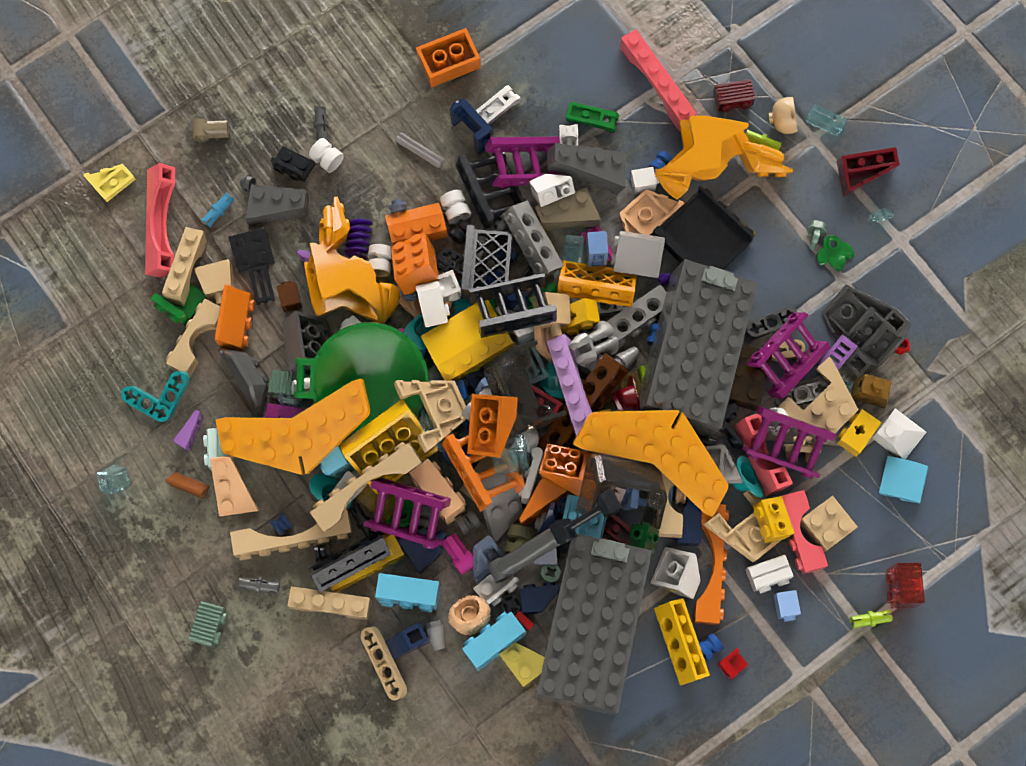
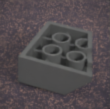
[282,311,333,375]

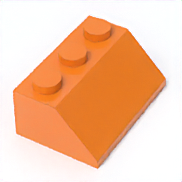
[385,203,448,246]
[215,285,255,352]

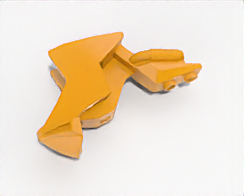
[654,115,793,200]
[304,196,400,324]

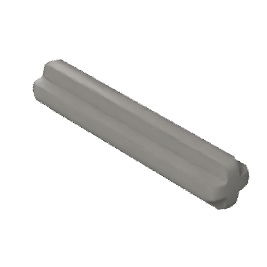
[396,133,444,168]

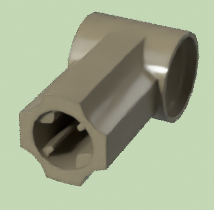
[192,119,229,142]

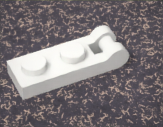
[476,85,521,125]
[518,447,543,504]

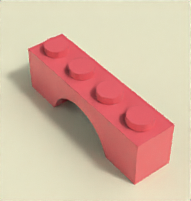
[734,414,793,496]
[782,490,828,574]

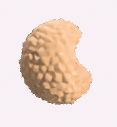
[448,595,491,636]

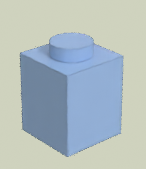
[774,590,801,622]

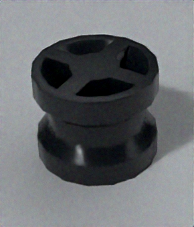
[314,542,333,563]
[501,594,521,616]

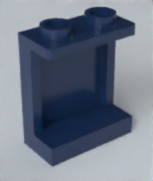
[450,98,493,155]

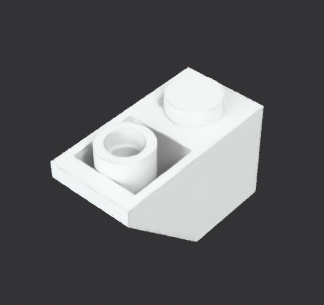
[529,174,575,207]

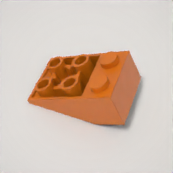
[539,443,605,499]

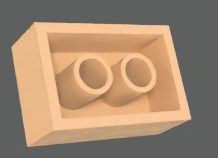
[409,459,466,526]

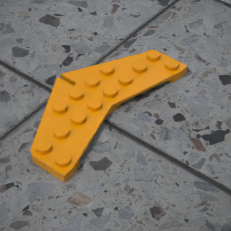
[216,379,370,475]
[573,410,728,518]

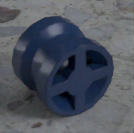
[270,513,294,537]

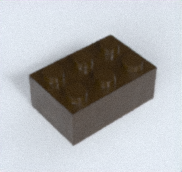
[728,344,773,411]

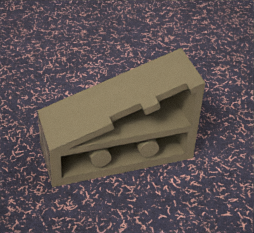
[535,187,601,231]

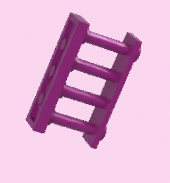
[485,136,565,188]
[747,312,831,399]
[743,406,836,479]
[363,477,451,549]

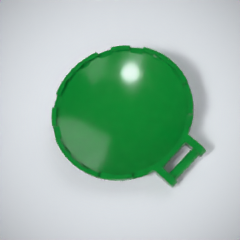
[294,322,429,436]

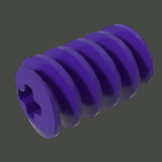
[345,218,373,260]

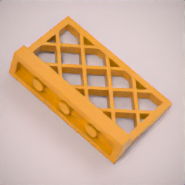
[557,260,637,307]

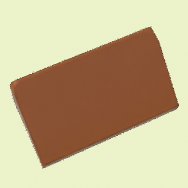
[165,472,210,499]

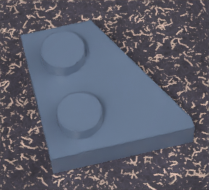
[473,534,504,584]

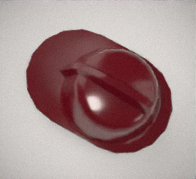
[613,375,640,411]

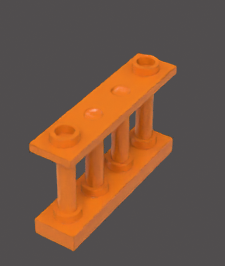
[442,434,526,512]

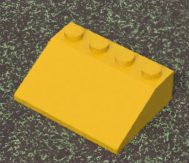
[421,300,515,382]
[339,399,440,494]

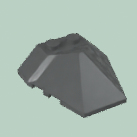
[822,284,911,378]

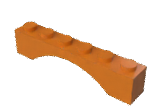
[693,504,729,625]

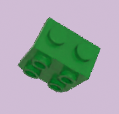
[151,284,207,326]

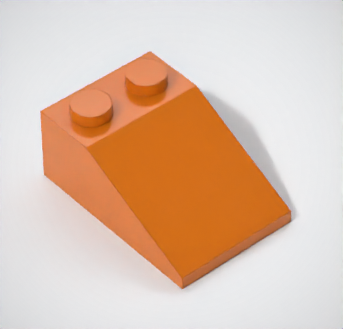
[467,394,518,458]
[519,475,570,526]

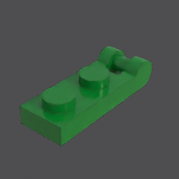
[566,101,619,133]

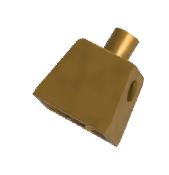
[851,374,892,408]

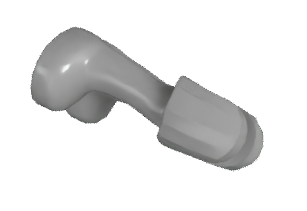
[569,321,619,364]

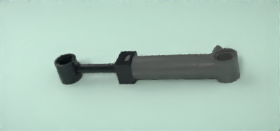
[487,490,622,584]

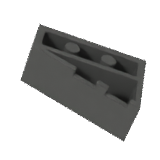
[245,184,309,227]

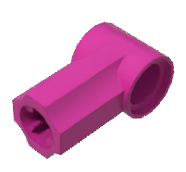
[442,533,473,575]

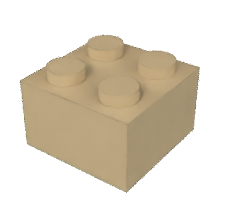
[800,496,858,553]

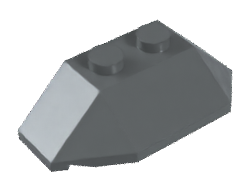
[217,348,269,417]

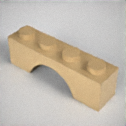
[162,227,207,306]
[166,299,220,378]
[654,468,683,538]
[287,586,372,620]

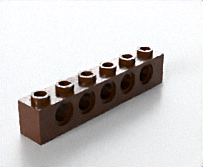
[537,353,629,453]

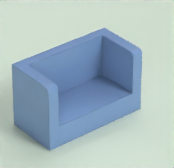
[586,231,608,267]

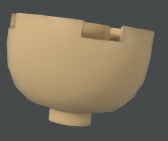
[769,97,798,134]

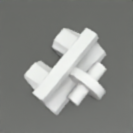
[559,124,578,146]

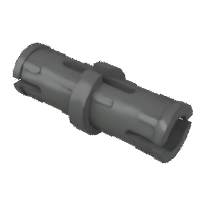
[314,106,329,142]
[238,576,280,594]

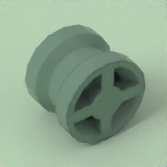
[541,564,561,583]

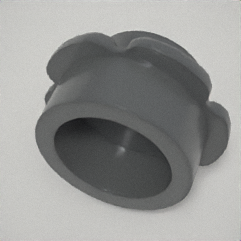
[240,174,257,192]

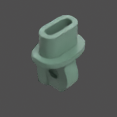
[807,220,827,250]

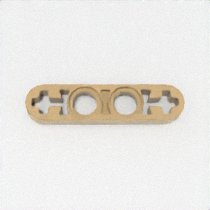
[361,626,407,700]

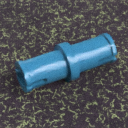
[201,192,235,227]

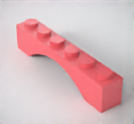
[620,29,697,132]
[145,163,175,278]

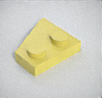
[83,164,136,202]
[499,642,545,687]

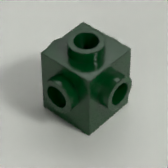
[628,522,659,554]

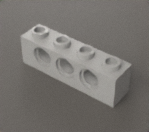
[502,201,564,277]
[604,284,667,348]

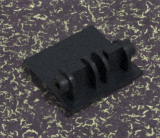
[228,227,275,273]

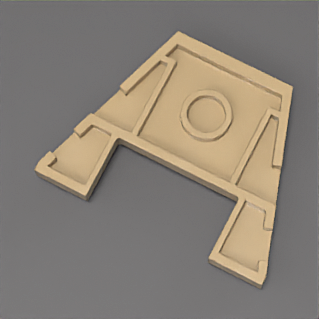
[777,357,858,433]
[394,380,467,453]
[704,491,781,562]

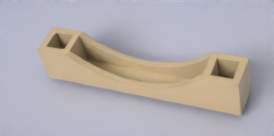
[310,442,423,532]
[230,509,353,560]

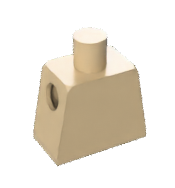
[194,259,234,306]
[531,292,571,338]

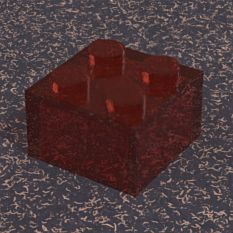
[885,563,925,609]

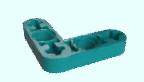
[121,371,190,422]

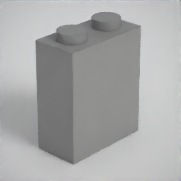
[611,231,665,278]

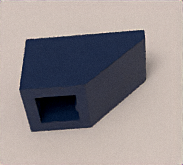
[520,582,560,615]
[386,622,430,660]

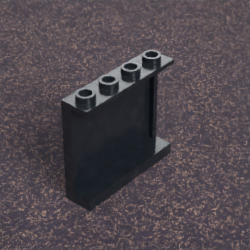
[652,185,754,270]

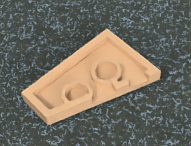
[210,455,259,516]

